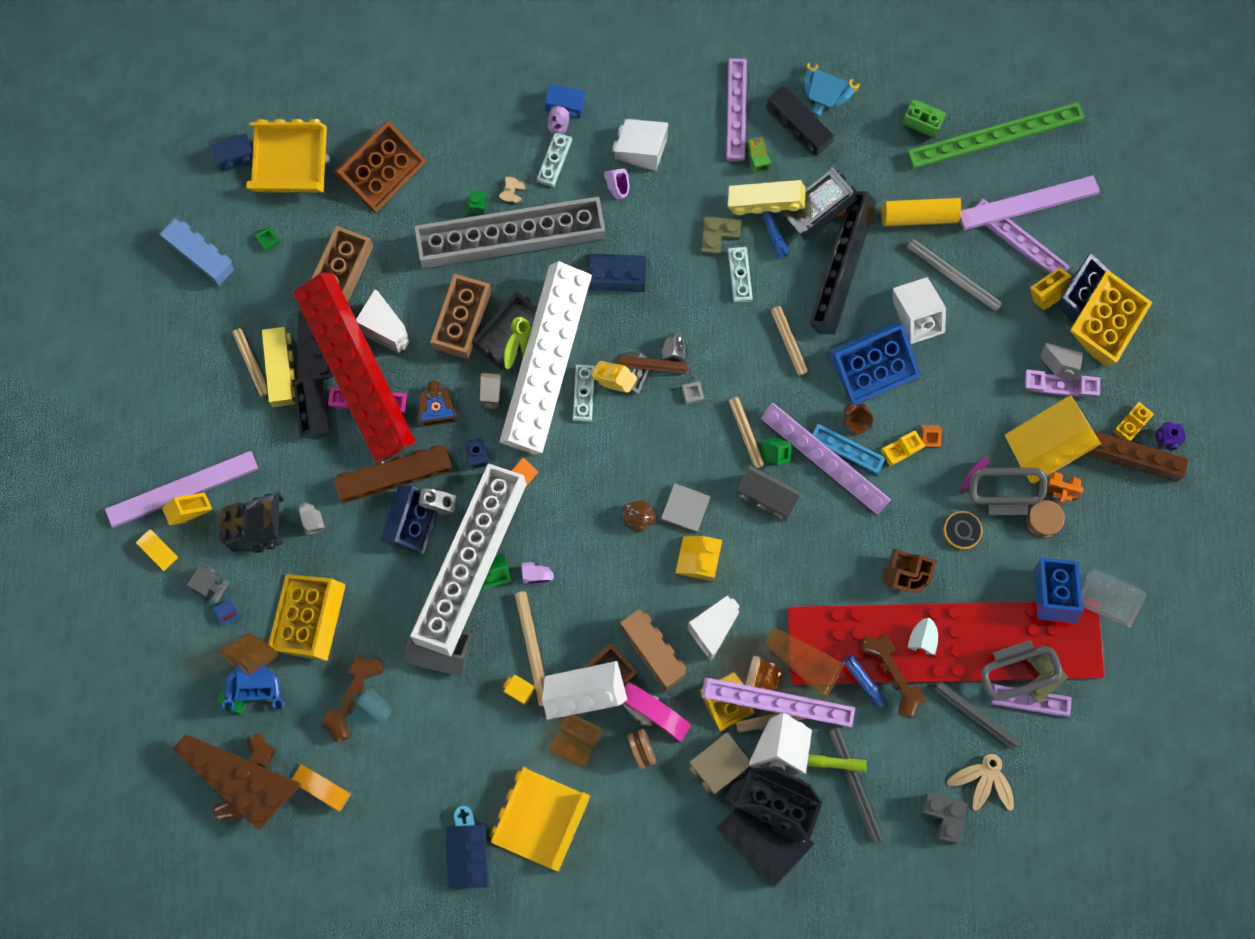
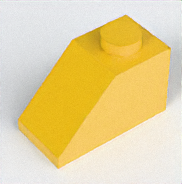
[162,492,212,525]

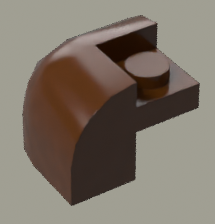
[883,549,937,593]

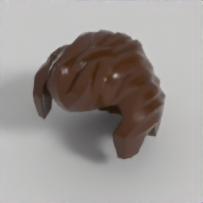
[843,403,873,435]
[622,501,656,532]

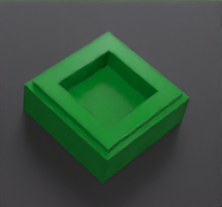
[254,226,281,252]

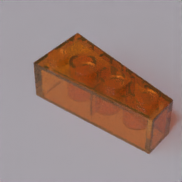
[765,627,845,701]

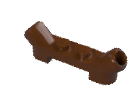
[860,634,926,718]
[322,656,384,742]
[213,733,276,822]

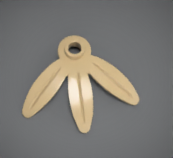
[947,754,1014,811]

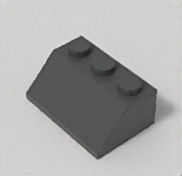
[736,465,801,521]
[404,620,473,676]

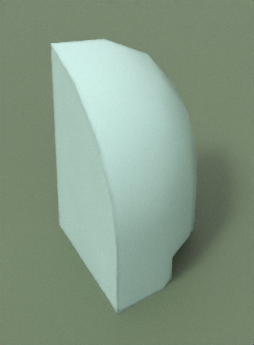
[907,618,938,655]

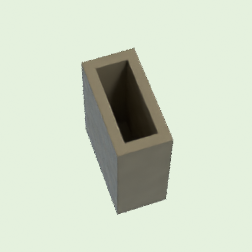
[689,733,750,795]

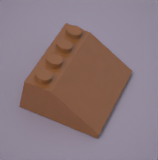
[333,120,427,212]

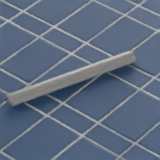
[907,239,1002,311]

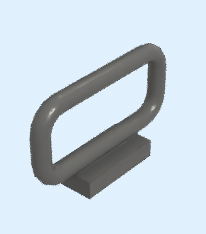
[969,468,1047,515]
[980,640,1062,701]

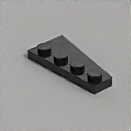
[297,310,334,381]

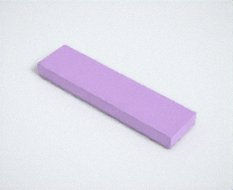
[990,684,1072,717]

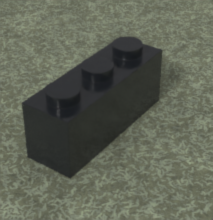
[293,377,330,439]

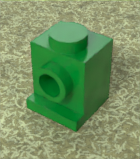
[466,190,488,216]

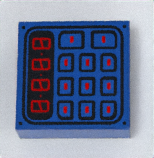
[213,599,240,626]

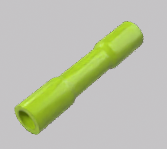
[807,754,867,772]

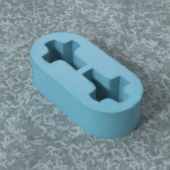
[454,806,475,826]

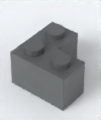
[920,793,967,845]

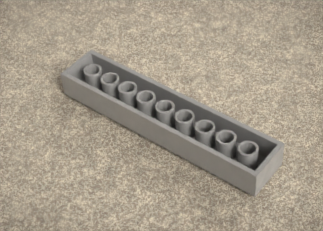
[415,197,606,269]

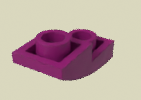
[959,456,990,494]

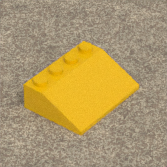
[1070,270,1152,367]
[1005,395,1101,484]
[267,574,346,661]

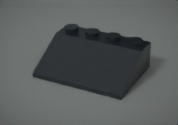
[715,808,815,887]

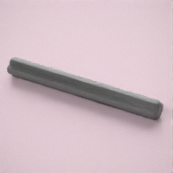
[934,682,1020,750]

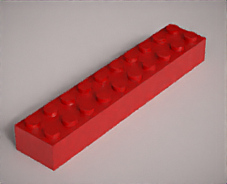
[292,273,416,462]

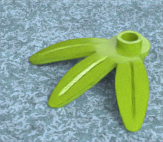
[504,317,532,369]

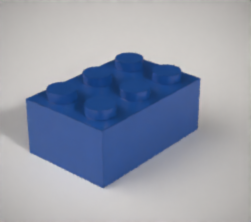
[1034,557,1083,623]

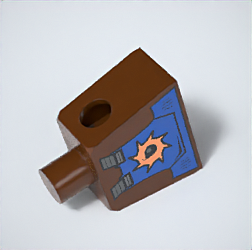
[419,381,457,427]

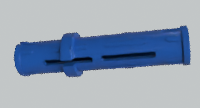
[761,211,790,259]
[842,655,887,708]

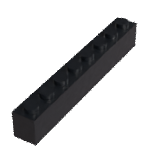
[809,191,877,335]

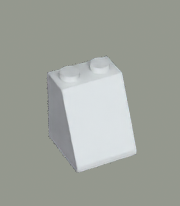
[612,119,668,171]
[893,277,946,344]
[356,290,409,354]
[687,596,739,660]
[749,713,812,777]

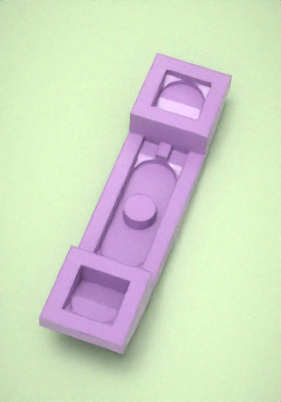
[1025,370,1100,397]

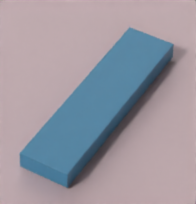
[812,424,886,476]

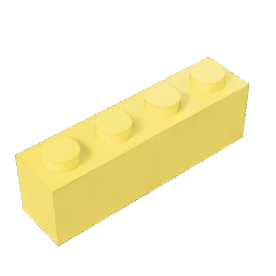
[728,180,806,215]
[262,327,296,407]

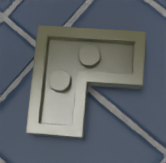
[701,217,741,255]
[1026,654,1068,703]

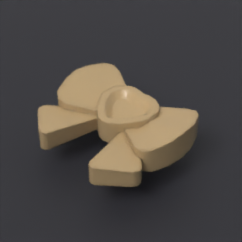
[499,177,525,204]

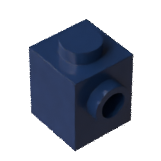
[465,439,489,470]

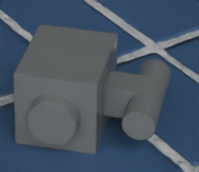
[187,565,230,603]

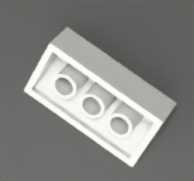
[542,661,627,720]

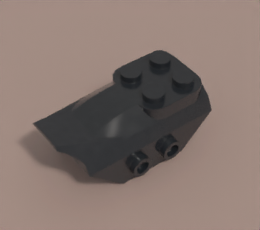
[219,492,284,553]
[725,768,823,843]

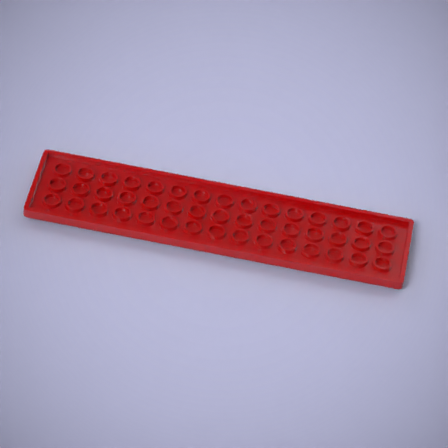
[787,600,1105,686]

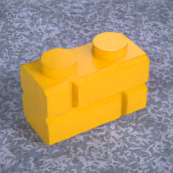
[1030,267,1072,310]
[592,361,637,393]

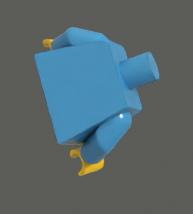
[803,63,860,116]

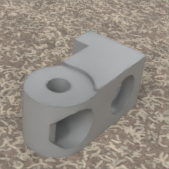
[419,488,457,515]

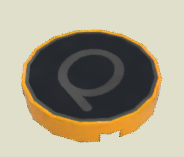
[943,511,983,550]

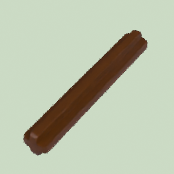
[617,355,689,374]

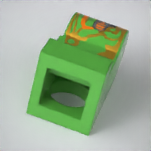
[747,137,771,174]

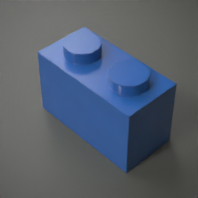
[545,83,586,119]

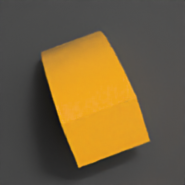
[292,764,351,812]

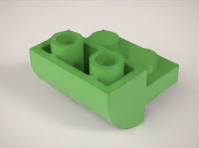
[902,99,947,138]

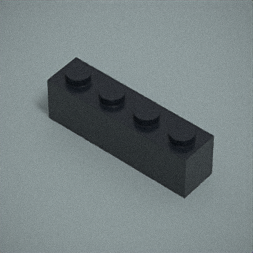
[766,86,834,156]

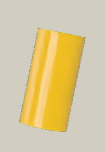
[880,198,961,226]

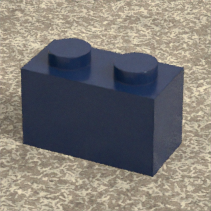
[210,133,253,171]

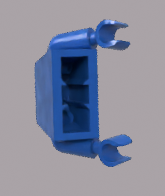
[221,658,284,713]

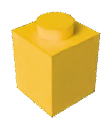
[503,674,535,706]

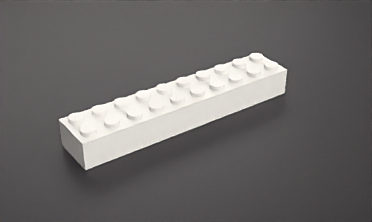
[499,261,592,455]
[410,464,527,657]

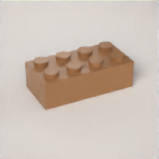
[312,226,373,302]
[430,274,491,360]
[620,609,686,692]

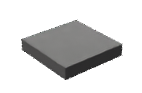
[661,483,711,533]

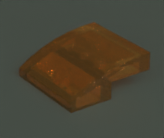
[219,633,278,676]
[745,656,781,691]
[549,715,603,768]

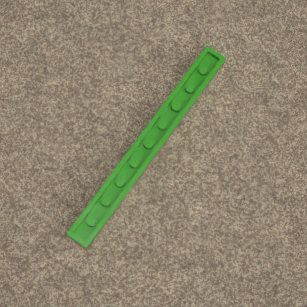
[907,102,1085,170]

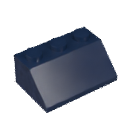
[1061,253,1112,322]
[589,254,646,292]
[381,486,437,554]
[446,824,489,889]

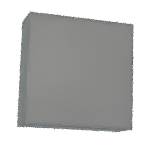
[681,381,704,405]

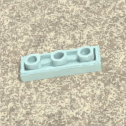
[536,132,572,188]
[728,247,753,303]
[573,365,595,422]

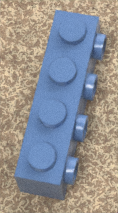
[160,219,234,286]

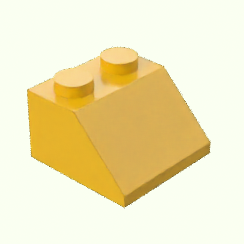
[675,536,722,582]
[699,672,755,731]

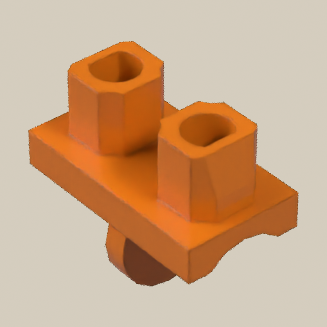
[1047,472,1084,505]

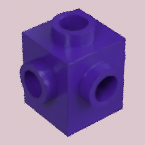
[1155,422,1186,450]

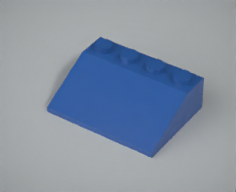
[828,321,921,404]

